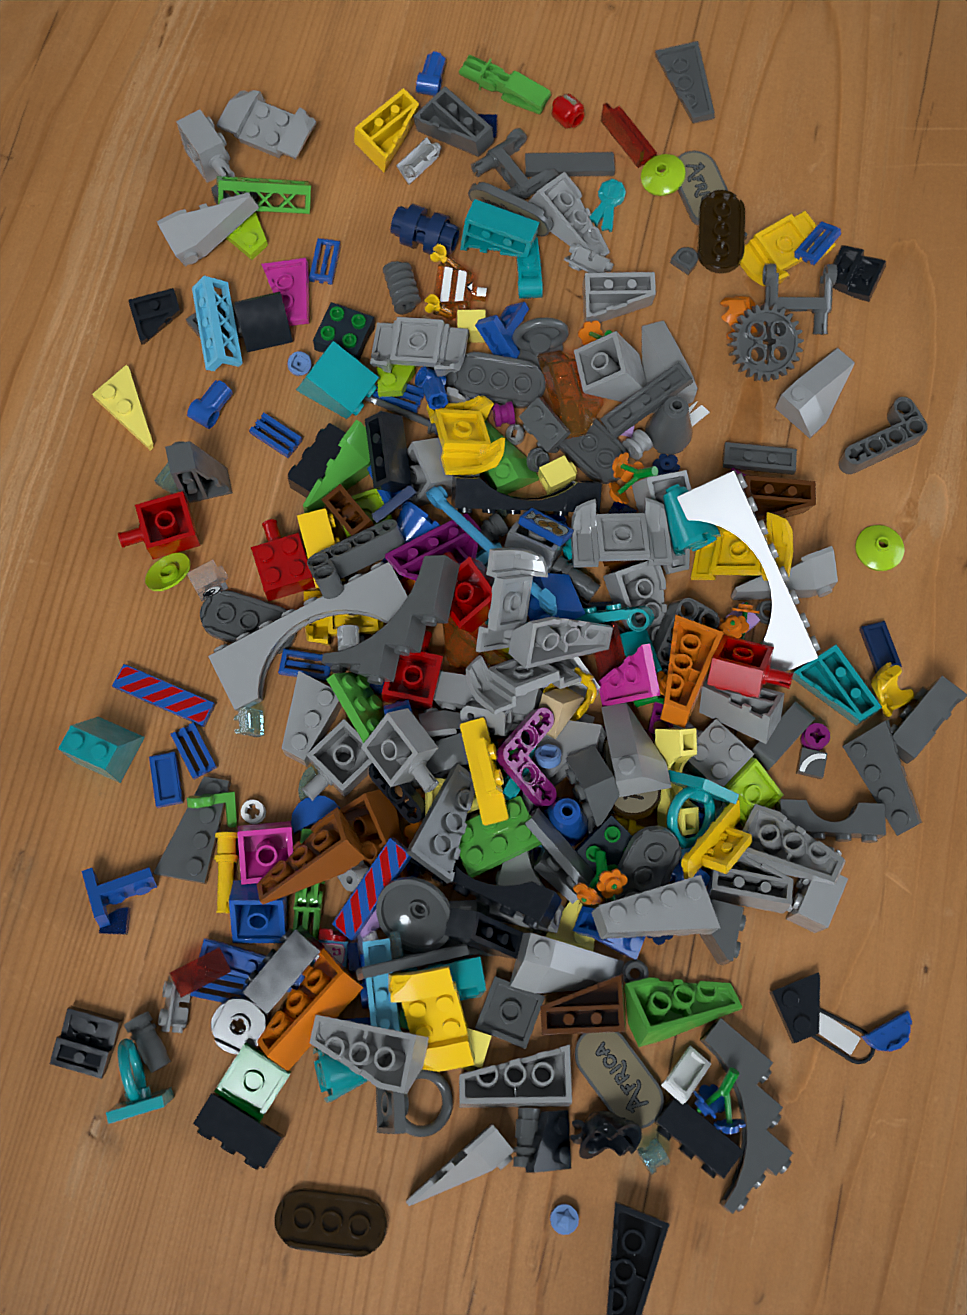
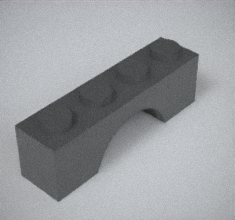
[775,799,886,843]

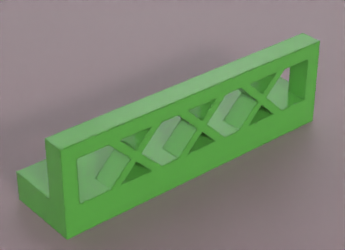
[217,176,311,214]

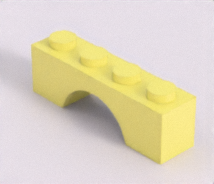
[655,728,699,836]

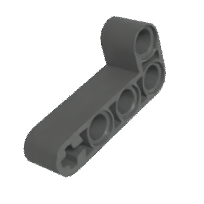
[838,397,928,475]
[307,519,405,599]
[653,598,720,675]

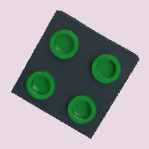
[313,302,375,361]
[575,814,633,874]

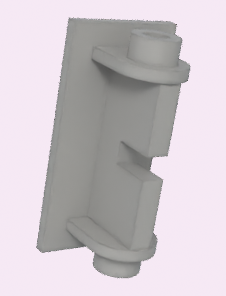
[396,137,441,184]
[564,243,614,273]
[158,975,192,1033]

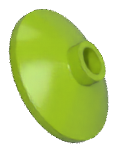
[641,154,686,196]
[855,525,904,571]
[145,553,191,591]

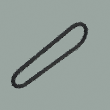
[811,1008,875,1064]

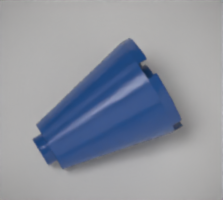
[381,502,441,569]
[541,797,588,846]

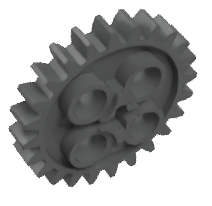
[727,303,804,382]

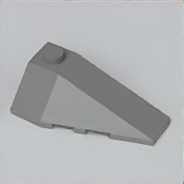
[528,172,610,260]
[775,348,855,438]
[632,470,691,574]
[731,546,838,600]
[603,561,667,660]
[509,617,613,669]
[601,703,672,797]
[419,708,524,741]
[742,804,846,885]
[509,933,624,993]
[310,1015,429,1094]
[406,1123,514,1206]

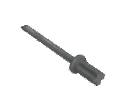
[363,395,438,435]

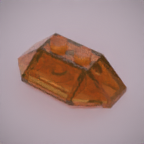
[537,350,604,440]
[442,615,509,671]

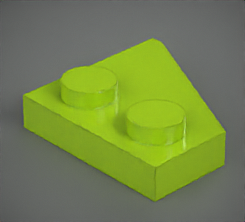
[226,212,268,260]
[377,364,416,398]

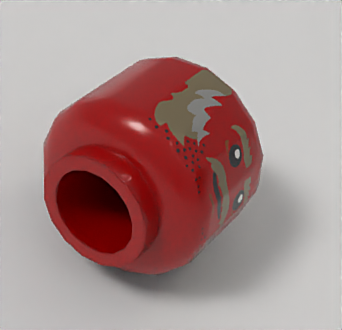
[552,93,584,129]

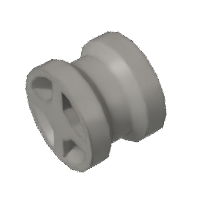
[622,429,653,460]

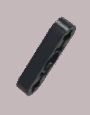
[369,763,425,824]

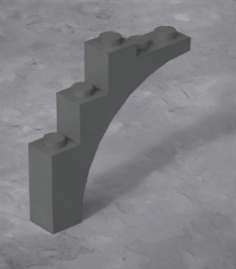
[321,555,460,685]
[700,1018,793,1214]

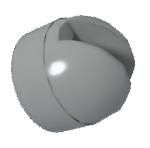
[505,424,525,445]

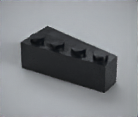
[607,1201,670,1315]

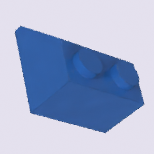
[528,573,585,621]
[229,880,288,943]

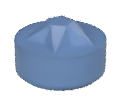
[287,351,311,376]
[535,744,561,768]
[550,1204,579,1235]

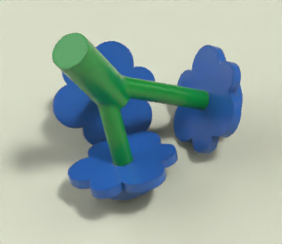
[693,1067,746,1134]

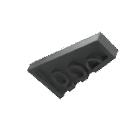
[655,41,715,123]
[843,720,922,836]
[405,764,475,883]
[153,776,231,884]

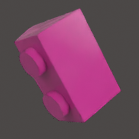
[237,821,293,885]

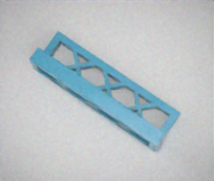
[192,276,243,371]
[362,938,401,1032]

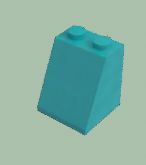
[296,341,379,419]
[58,717,144,783]

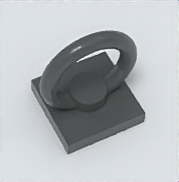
[512,318,569,372]
[376,1069,453,1137]

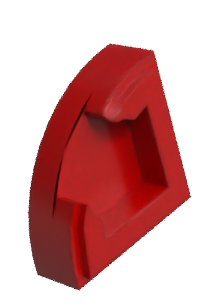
[319,928,348,942]

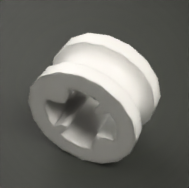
[241,800,266,824]

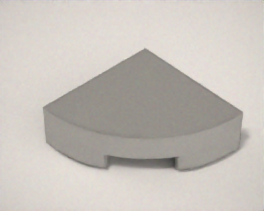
[446,387,470,403]

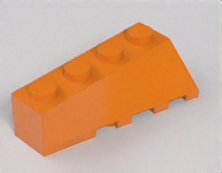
[660,615,724,728]
[257,948,364,1071]

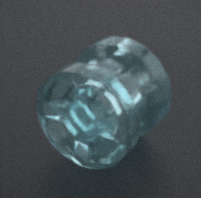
[637,1138,670,1175]

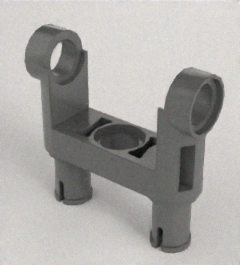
[471,128,559,200]
[763,263,837,335]

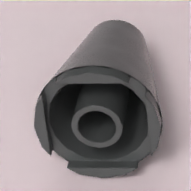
[645,396,692,455]

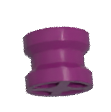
[492,401,515,427]
[800,723,830,751]

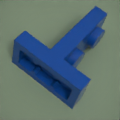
[475,301,529,359]
[82,867,157,928]
[573,906,646,960]

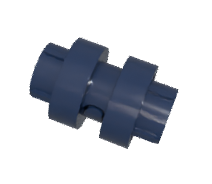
[390,204,460,255]

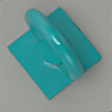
[667,770,739,848]
[106,1038,174,1124]

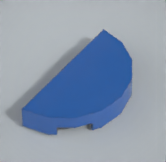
[291,795,340,834]
[861,1011,912,1052]

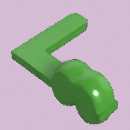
[187,791,237,828]

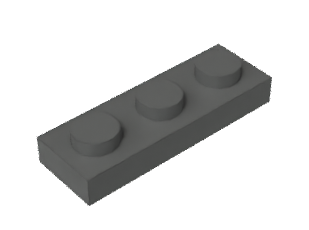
[722,442,797,475]

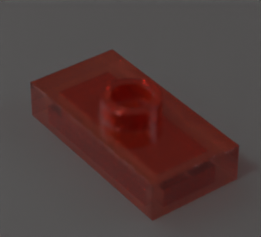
[169,947,231,998]

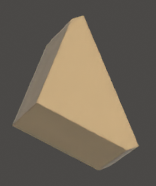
[534,688,584,739]

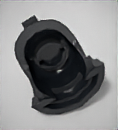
[570,1110,642,1159]

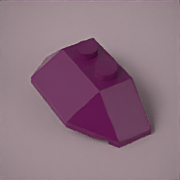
[385,513,481,581]

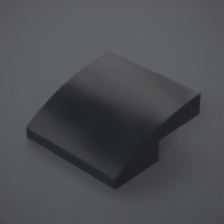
[833,245,886,302]
[234,292,293,353]
[50,1006,123,1079]

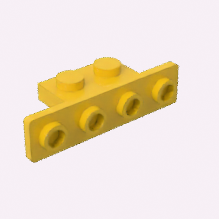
[460,718,509,826]
[681,800,752,879]

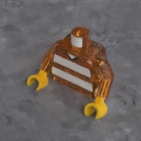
[424,244,487,320]

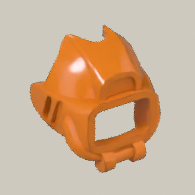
[719,296,757,340]

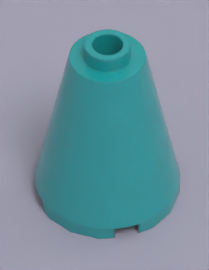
[663,484,721,556]
[313,1047,369,1103]

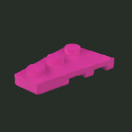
[261,258,309,326]
[598,644,660,707]

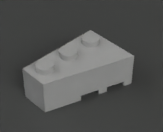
[582,272,656,323]

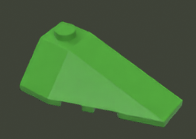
[303,420,371,513]
[482,421,539,495]
[624,977,742,1047]

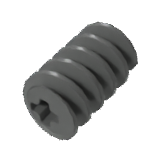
[383,261,421,315]

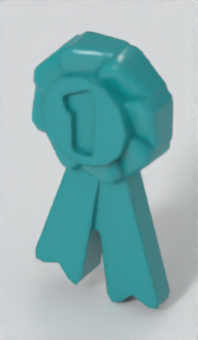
[589,179,626,232]

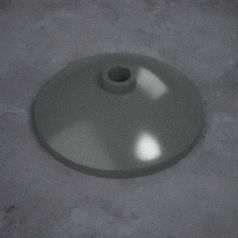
[376,877,451,953]

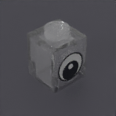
[187,560,229,602]

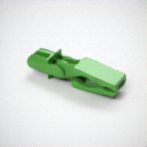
[459,54,551,115]
[293,829,325,940]

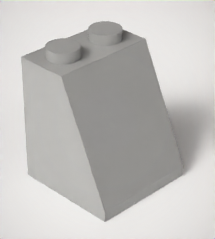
[574,331,647,402]
[407,438,480,507]

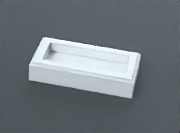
[661,1046,711,1104]

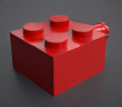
[118,491,201,560]
[251,519,315,602]
[443,552,494,633]
[382,630,444,710]
[707,635,794,698]

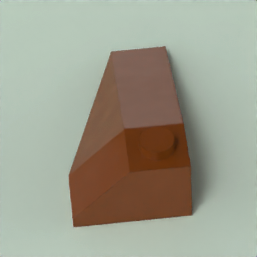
[340,789,408,879]
[257,807,365,905]

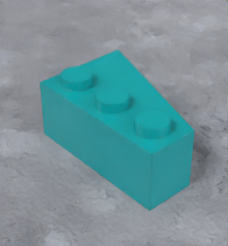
[460,199,540,258]
[793,645,882,726]
[400,957,486,1011]

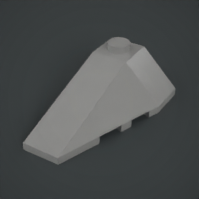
[157,192,259,266]
[641,321,698,414]

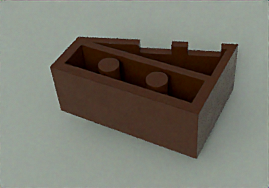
[744,475,816,523]
[540,973,627,1035]

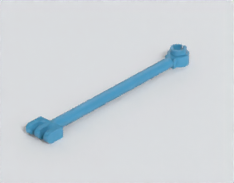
[426,485,557,616]

